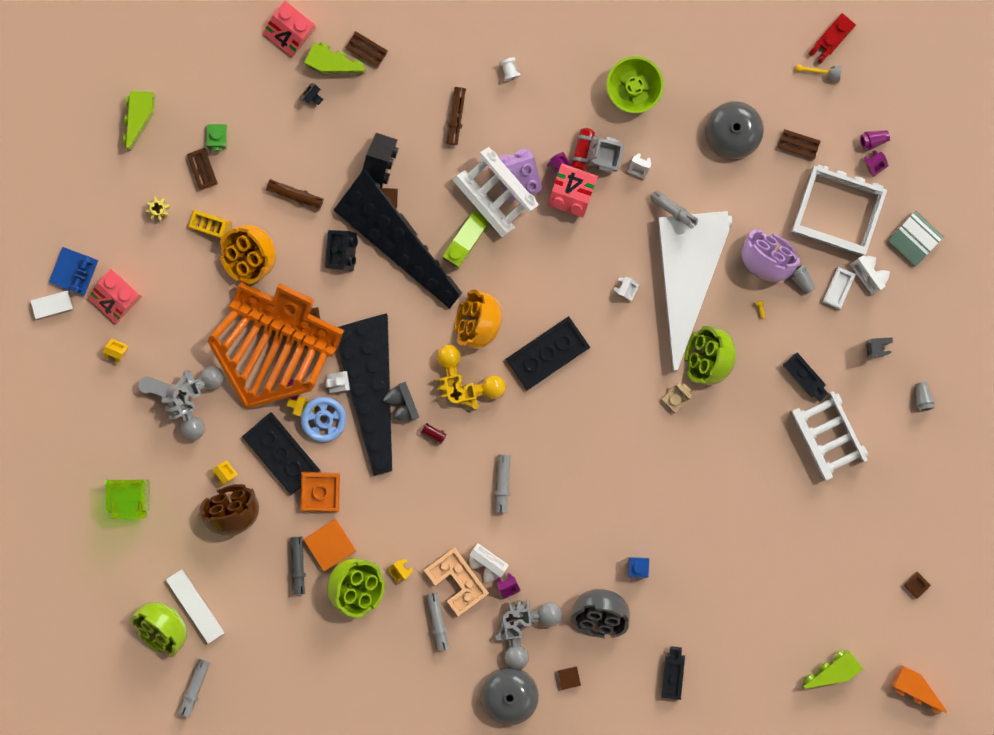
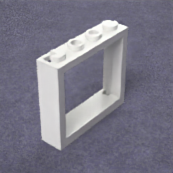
[791,164,887,256]

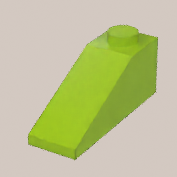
[443,210,489,268]

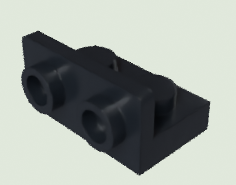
[325,230,358,271]

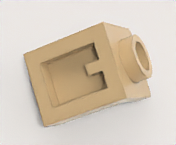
[662,383,692,413]

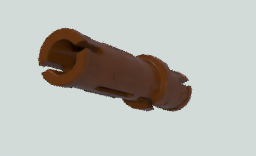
[446,87,466,146]
[266,179,324,210]

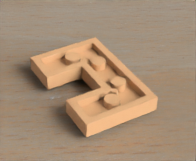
[424,547,489,617]

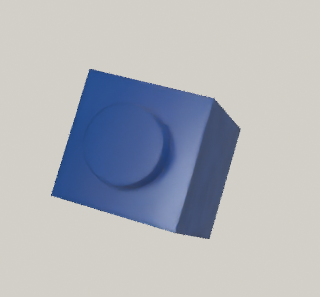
[628,557,649,578]

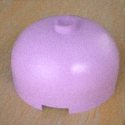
[741,230,800,282]

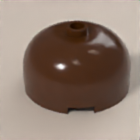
[200,484,259,536]

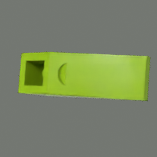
[304,42,366,74]
[123,91,155,150]
[802,649,863,689]

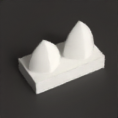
[850,255,890,295]
[469,543,509,583]

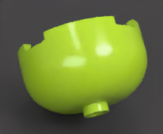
[684,326,736,385]
[327,558,385,618]
[130,602,187,657]

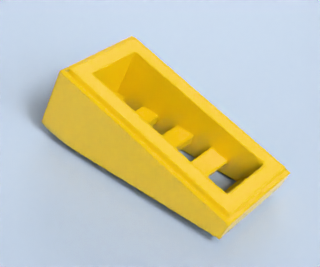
[188,210,232,239]

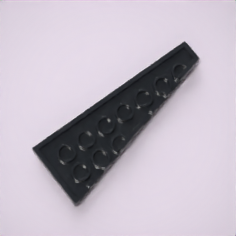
[333,168,462,309]
[338,313,393,476]

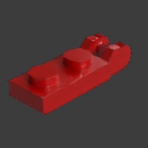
[808,13,856,64]

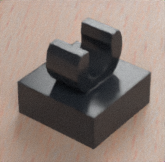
[300,83,324,105]

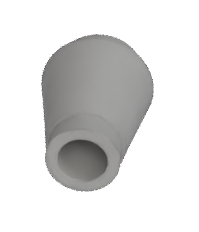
[791,265,815,294]
[916,382,935,411]

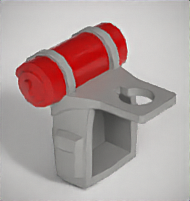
[572,128,624,173]

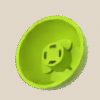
[607,56,664,113]

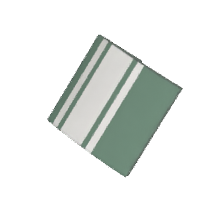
[888,211,944,266]

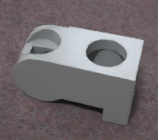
[138,377,172,404]

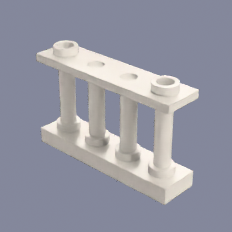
[453,147,539,238]
[791,391,868,481]

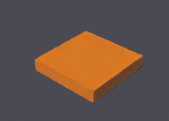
[300,472,340,512]
[303,519,357,571]

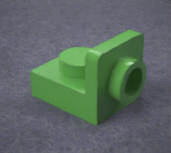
[206,124,227,151]

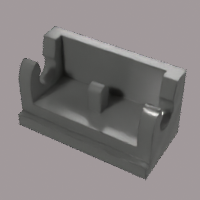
[866,337,893,360]

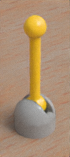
[795,65,842,82]

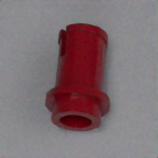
[421,423,447,444]

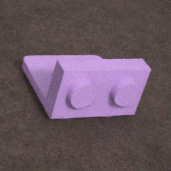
[498,149,542,201]

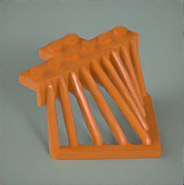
[207,282,344,408]

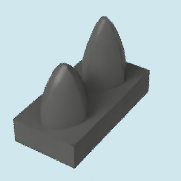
[383,381,419,421]

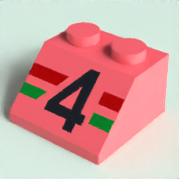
[263,1,316,57]
[547,164,598,218]
[88,269,142,324]

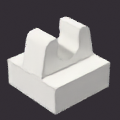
[627,153,652,180]
[614,277,640,301]
[325,371,350,393]

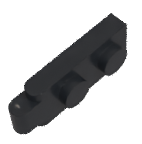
[782,352,828,401]
[661,646,685,700]

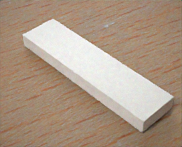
[166,569,225,644]

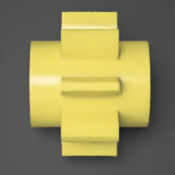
[146,197,170,221]

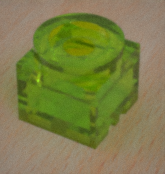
[106,480,150,519]

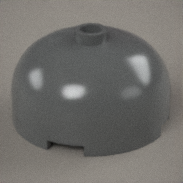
[705,101,764,160]
[571,589,630,638]
[481,667,539,726]

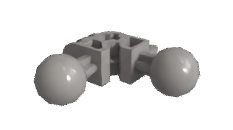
[162,366,224,441]
[495,599,562,669]

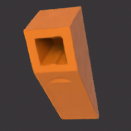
[891,665,947,714]

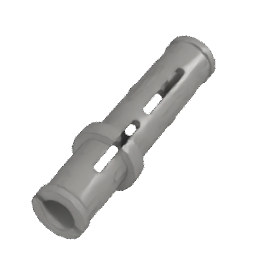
[650,191,698,229]
[495,455,510,513]
[426,592,450,651]
[178,659,210,717]

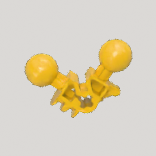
[435,345,506,410]

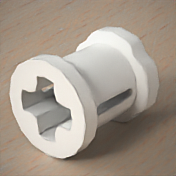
[499,57,521,81]

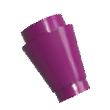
[860,130,890,150]

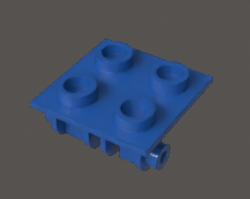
[49,247,99,296]

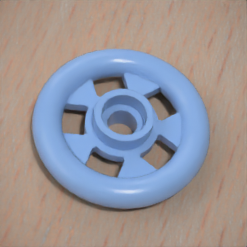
[301,397,346,442]

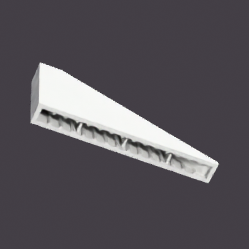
[658,211,732,371]

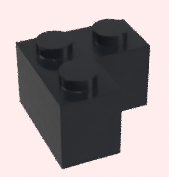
[362,133,399,189]

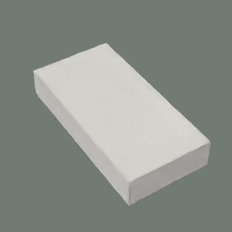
[822,267,856,310]
[31,291,73,319]

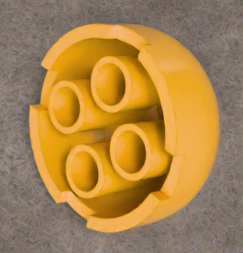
[220,225,276,284]
[454,289,502,349]

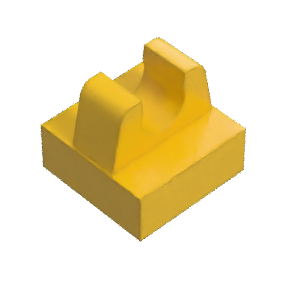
[103,338,129,364]
[286,396,309,417]
[211,460,238,486]
[386,559,413,585]

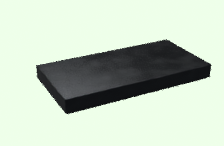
[506,316,590,391]
[242,412,321,495]

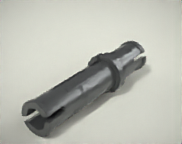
[290,536,306,595]

